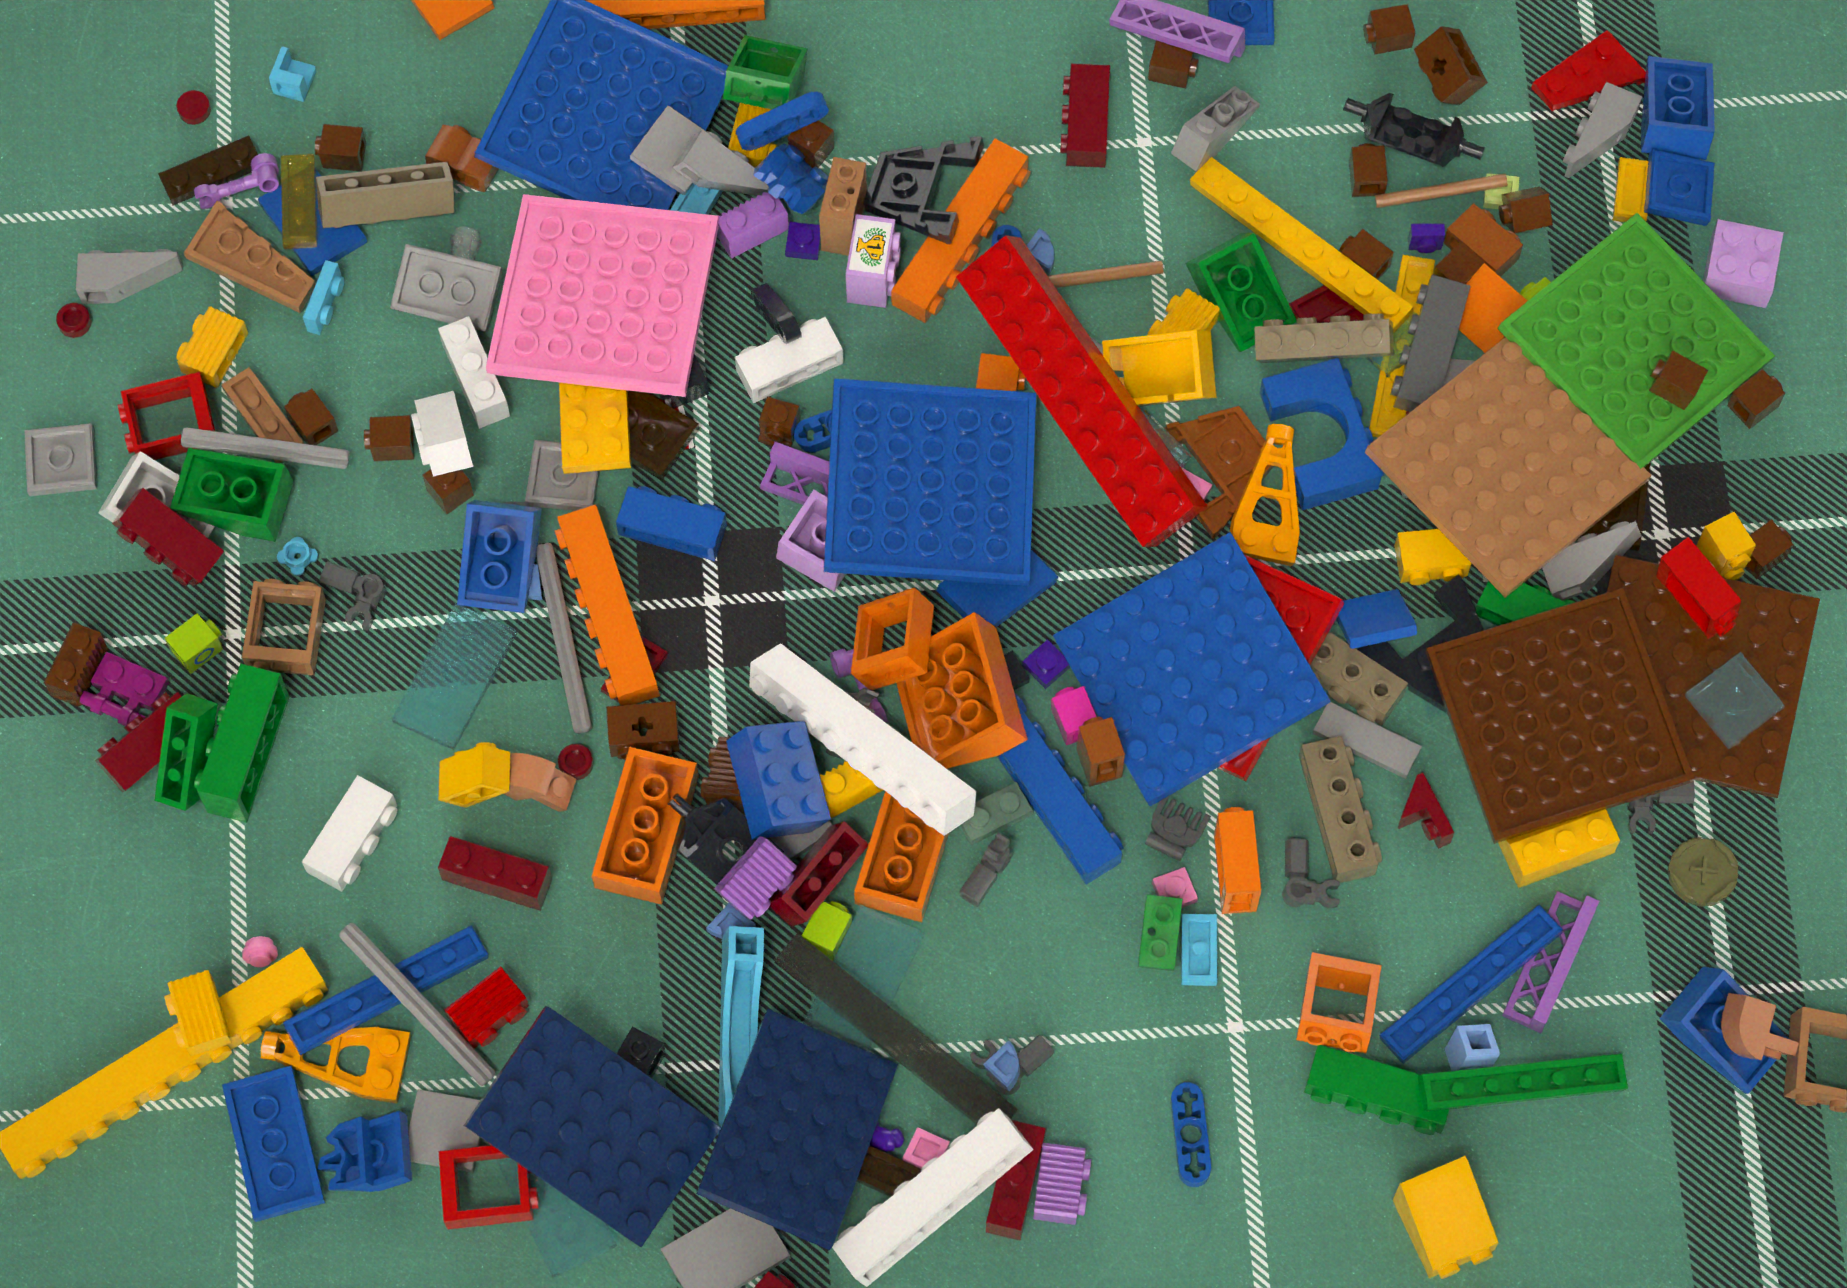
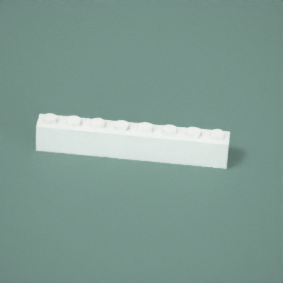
[749,643,976,836]

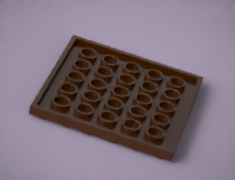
[1607,555,1820,798]
[1426,588,1695,844]

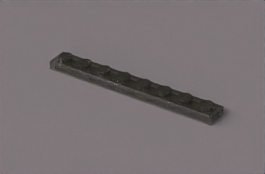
[774,933,1018,1125]

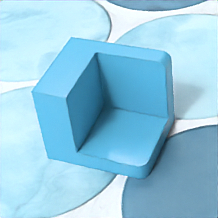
[269,46,316,102]

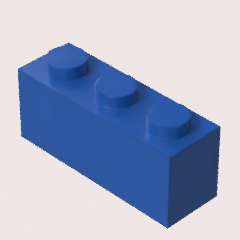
[616,486,727,561]

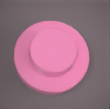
[242,936,278,967]

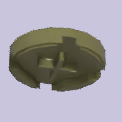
[1667,837,1738,907]

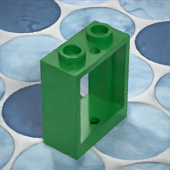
[723,35,808,110]
[1138,894,1183,971]

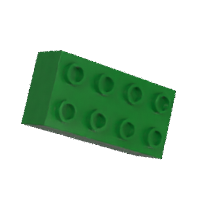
[195,664,290,823]

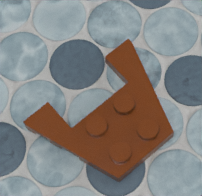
[1155,406,1274,539]

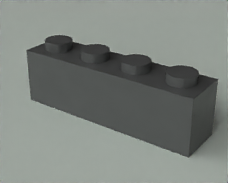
[1390,275,1470,412]

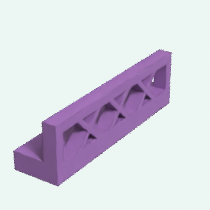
[1109,0,1245,63]
[760,442,829,505]
[1502,891,1600,1033]

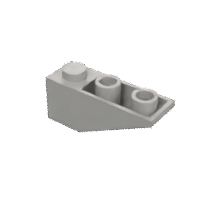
[1563,82,1642,178]
[1171,86,1260,172]
[672,130,769,196]
[76,249,183,304]
[1542,521,1641,601]

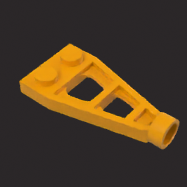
[1230,424,1300,566]
[261,1027,411,1104]

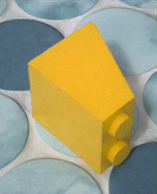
[1393,1156,1499,1279]

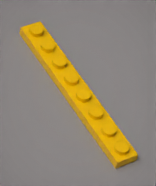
[1190,157,1414,334]

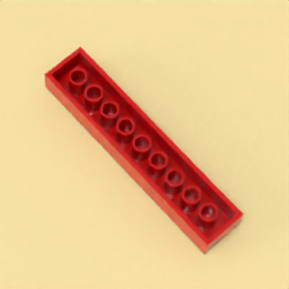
[956,235,1208,547]

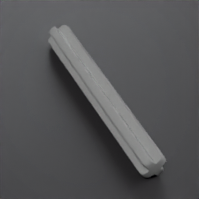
[181,427,350,469]

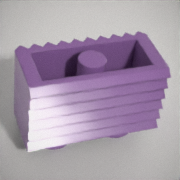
[717,192,789,259]
[714,836,797,919]
[1033,1143,1091,1225]

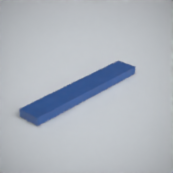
[1380,905,1563,1064]
[283,925,488,1055]

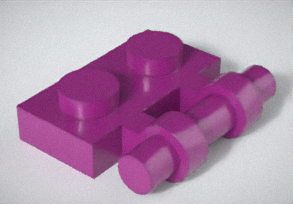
[80,652,170,726]

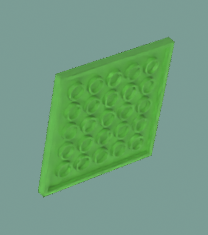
[1497,213,1775,469]

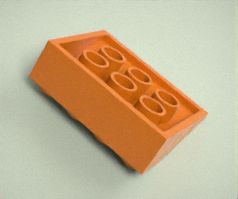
[896,612,1028,769]

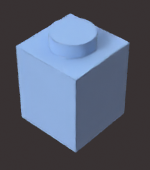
[1445,1024,1500,1071]

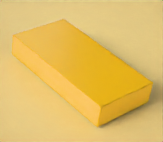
[1612,157,1648,222]

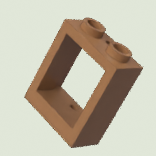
[819,157,867,256]
[242,579,326,675]
[1784,1007,1847,1113]

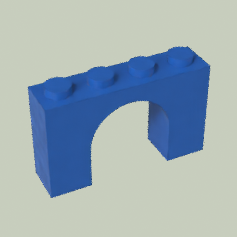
[1259,358,1384,510]

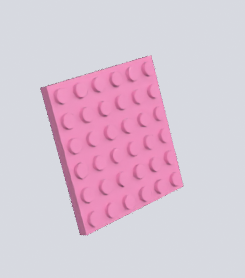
[486,194,719,397]

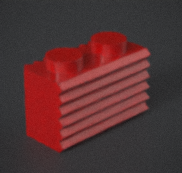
[445,966,529,1049]

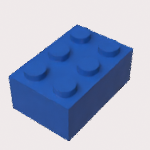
[726,721,831,840]

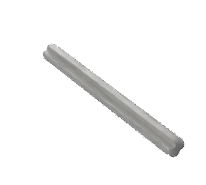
[536,543,592,734]
[339,923,495,1086]

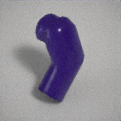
[869,1121,904,1152]

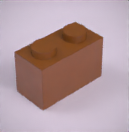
[1444,203,1523,277]
[1077,717,1125,787]

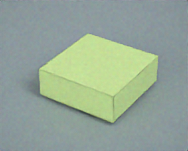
[1483,173,1519,209]

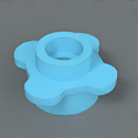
[277,537,318,576]

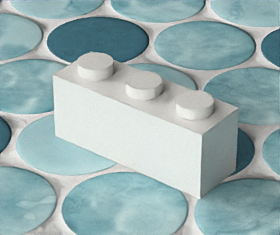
[438,316,510,429]
[735,317,844,403]
[411,391,473,476]
[302,775,397,892]

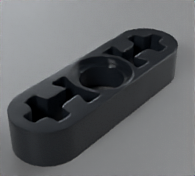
[751,283,802,344]

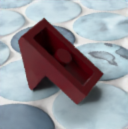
[1398,772,1454,849]

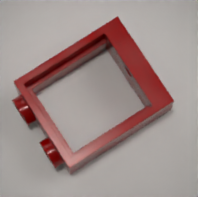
[117,372,215,460]
[1656,537,1742,639]
[438,1145,539,1230]

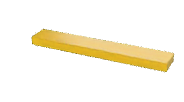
[1369,255,1435,438]

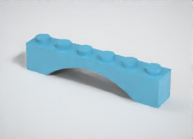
[718,926,764,1135]

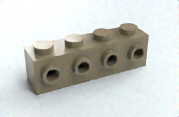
[316,162,454,228]
[1255,314,1394,363]
[1310,632,1408,726]
[1299,736,1382,883]

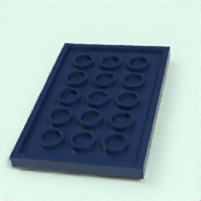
[463,1006,721,1247]
[696,1009,898,1250]

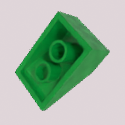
[1185,233,1296,352]
[170,448,294,542]

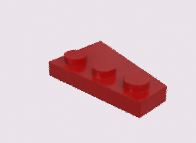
[1531,30,1646,111]

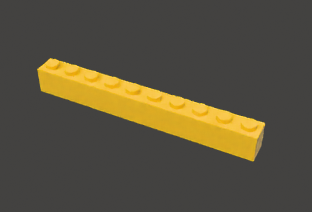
[0,947,328,1179]

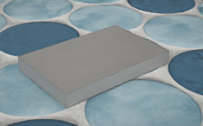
[390,244,503,332]
[661,1209,790,1288]

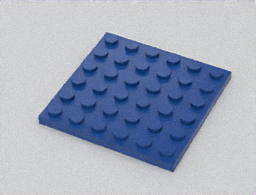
[474,0,728,210]
[823,378,1036,586]
[1053,532,1331,806]

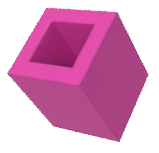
[1051,686,1097,746]

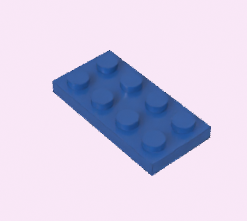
[222,1066,325,1222]

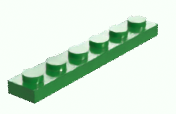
[1418,1054,1628,1112]

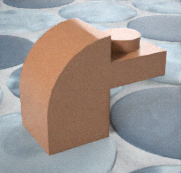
[504,753,576,812]
[1721,993,1799,1060]

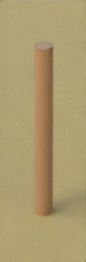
[1375,173,1508,208]
[1048,260,1164,288]

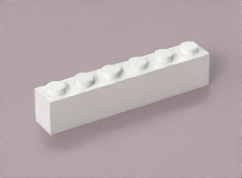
[832,1108,1034,1287]

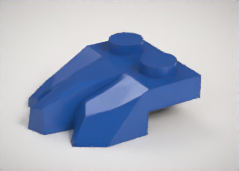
[753,143,828,214]
[317,1111,412,1192]

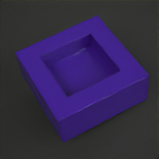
[785,222,821,260]
[1408,224,1445,253]
[1022,639,1070,689]

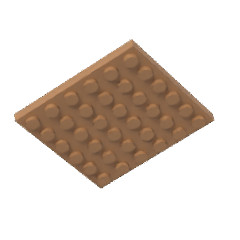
[1365,337,1651,598]

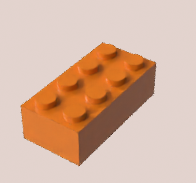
[592,747,699,905]
[854,791,949,923]

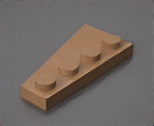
[184,200,316,313]

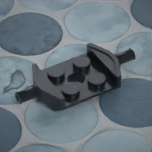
[1343,93,1485,167]
[668,793,784,897]

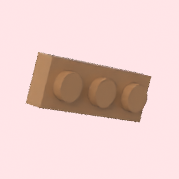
[221,367,304,463]

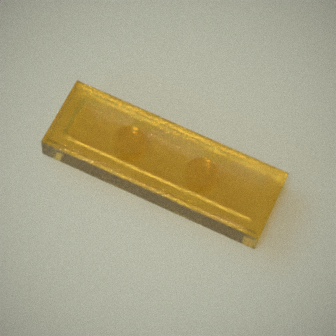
[281,154,317,249]

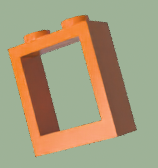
[851,588,934,690]
[1214,807,1261,914]
[1296,952,1382,1054]

